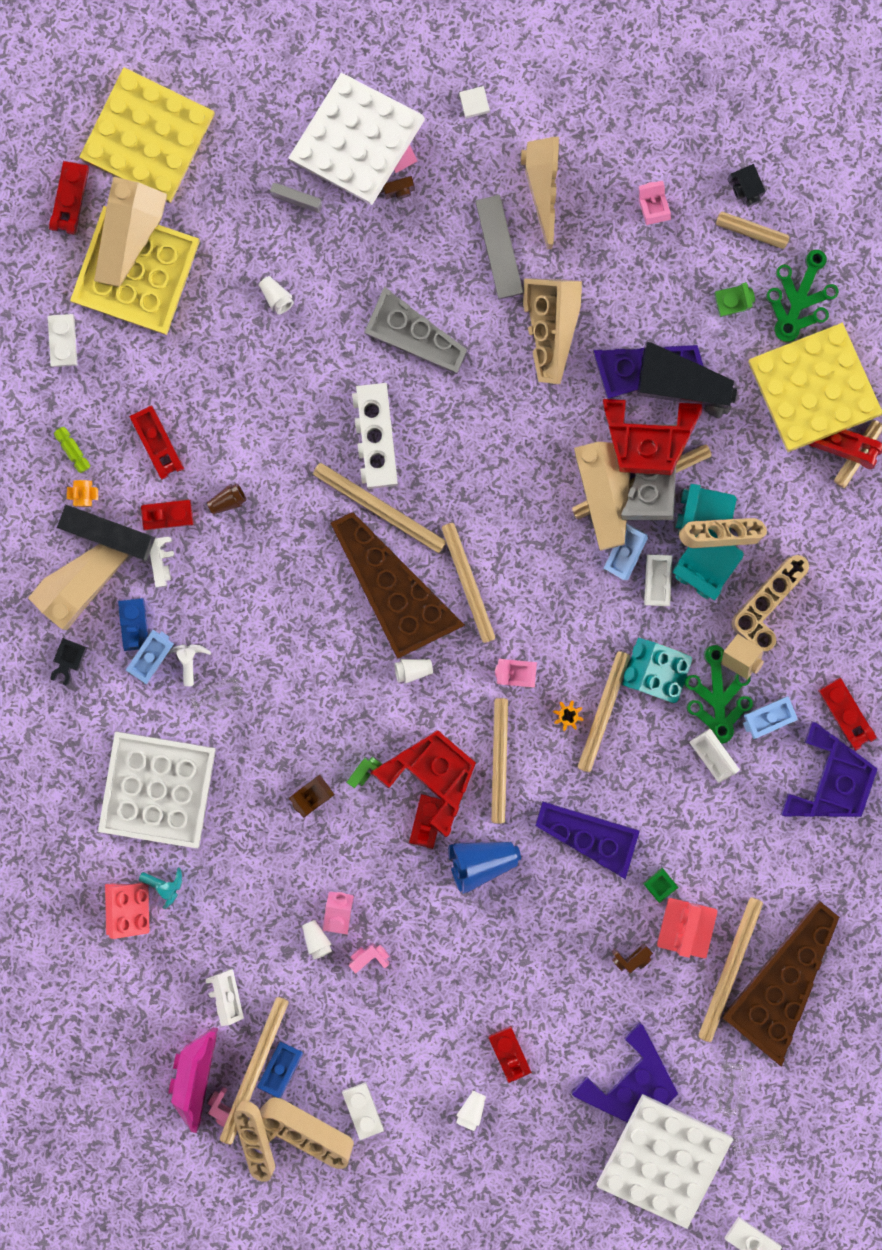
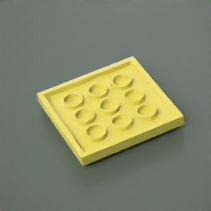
[79,67,215,203]
[70,206,200,335]
[748,323,882,453]

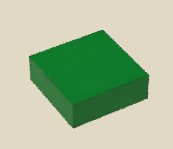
[643,867,679,903]

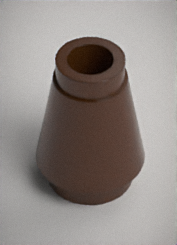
[207,483,246,515]

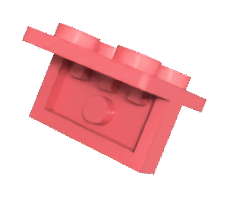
[105,883,149,939]
[657,898,718,958]

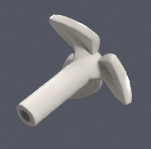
[167,644,211,686]

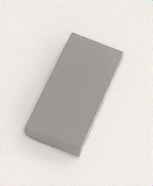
[270,183,322,213]

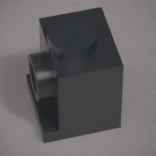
[727,164,766,207]

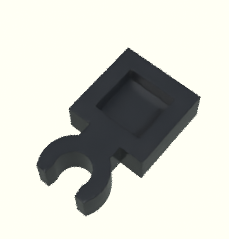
[50,638,88,686]

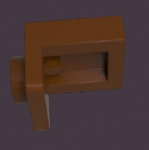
[379,176,415,199]
[289,774,335,818]
[611,943,653,974]

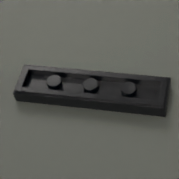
[57,504,156,561]

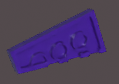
[593,345,704,399]
[535,801,640,880]

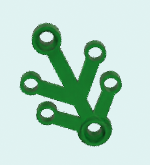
[766,249,839,342]
[684,645,753,744]

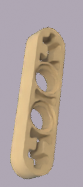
[679,518,767,548]
[234,1101,275,1182]

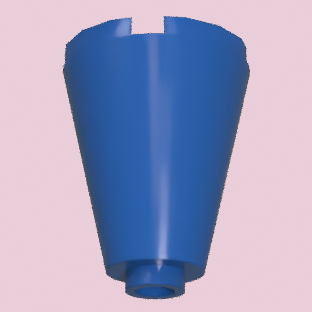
[448,842,521,894]

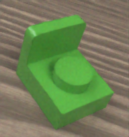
[714,282,755,317]
[346,756,382,789]

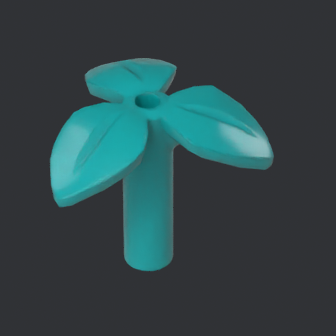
[139,867,182,909]

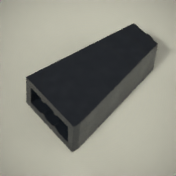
[637,342,737,409]

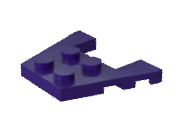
[780,721,878,817]
[571,1022,678,1123]

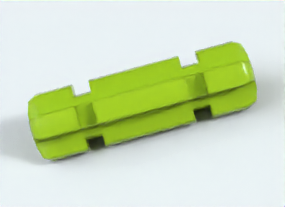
[54,427,91,473]

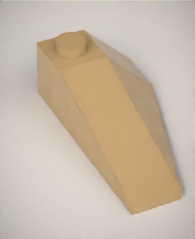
[521,137,559,249]
[94,177,167,287]
[523,278,582,384]
[574,442,630,551]
[28,544,129,630]

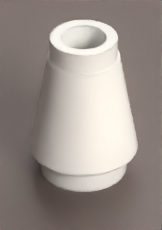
[259,276,294,315]
[394,659,433,684]
[302,920,332,960]
[456,1091,486,1131]

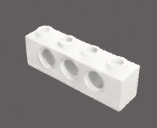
[352,383,398,489]

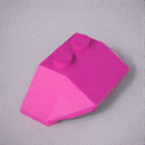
[168,1027,218,1133]

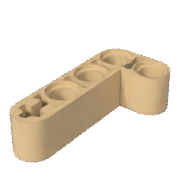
[731,555,809,651]
[249,1097,354,1169]

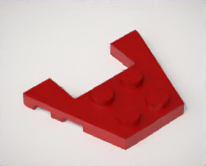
[603,399,702,475]
[370,730,476,837]

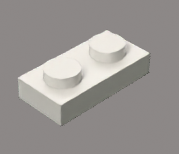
[48,314,77,367]
[342,1082,384,1140]

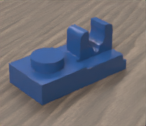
[118,598,148,651]
[257,1041,303,1098]

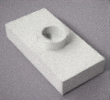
[644,555,672,606]
[689,729,740,783]
[724,1216,782,1250]

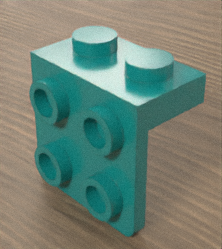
[675,483,737,535]
[673,529,744,601]
[622,637,692,703]

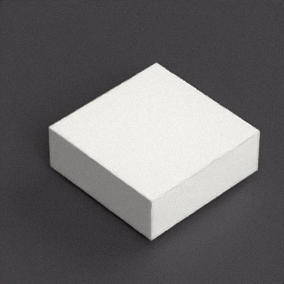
[459,86,490,119]

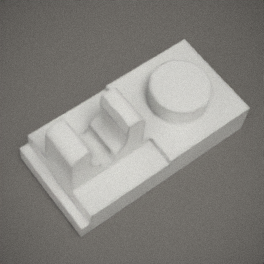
[150,537,174,588]
[206,969,244,1026]

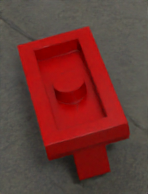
[141,500,194,531]
[409,794,444,849]
[488,1026,532,1083]

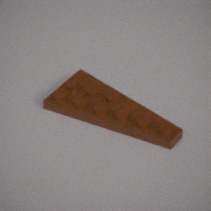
[330,512,465,659]
[722,900,840,1067]

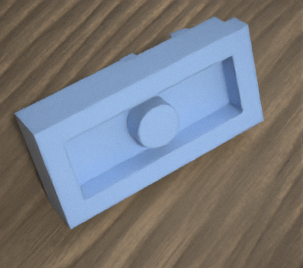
[604,523,648,580]
[126,630,174,684]
[743,696,798,739]

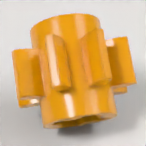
[67,480,98,507]
[552,700,584,731]

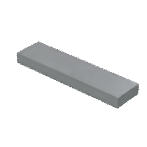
[475,195,523,300]

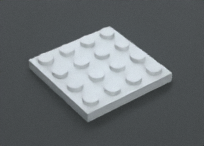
[289,73,425,205]
[98,731,216,849]
[597,1094,733,1229]

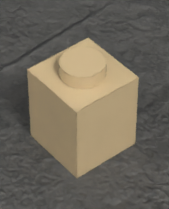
[722,634,764,680]

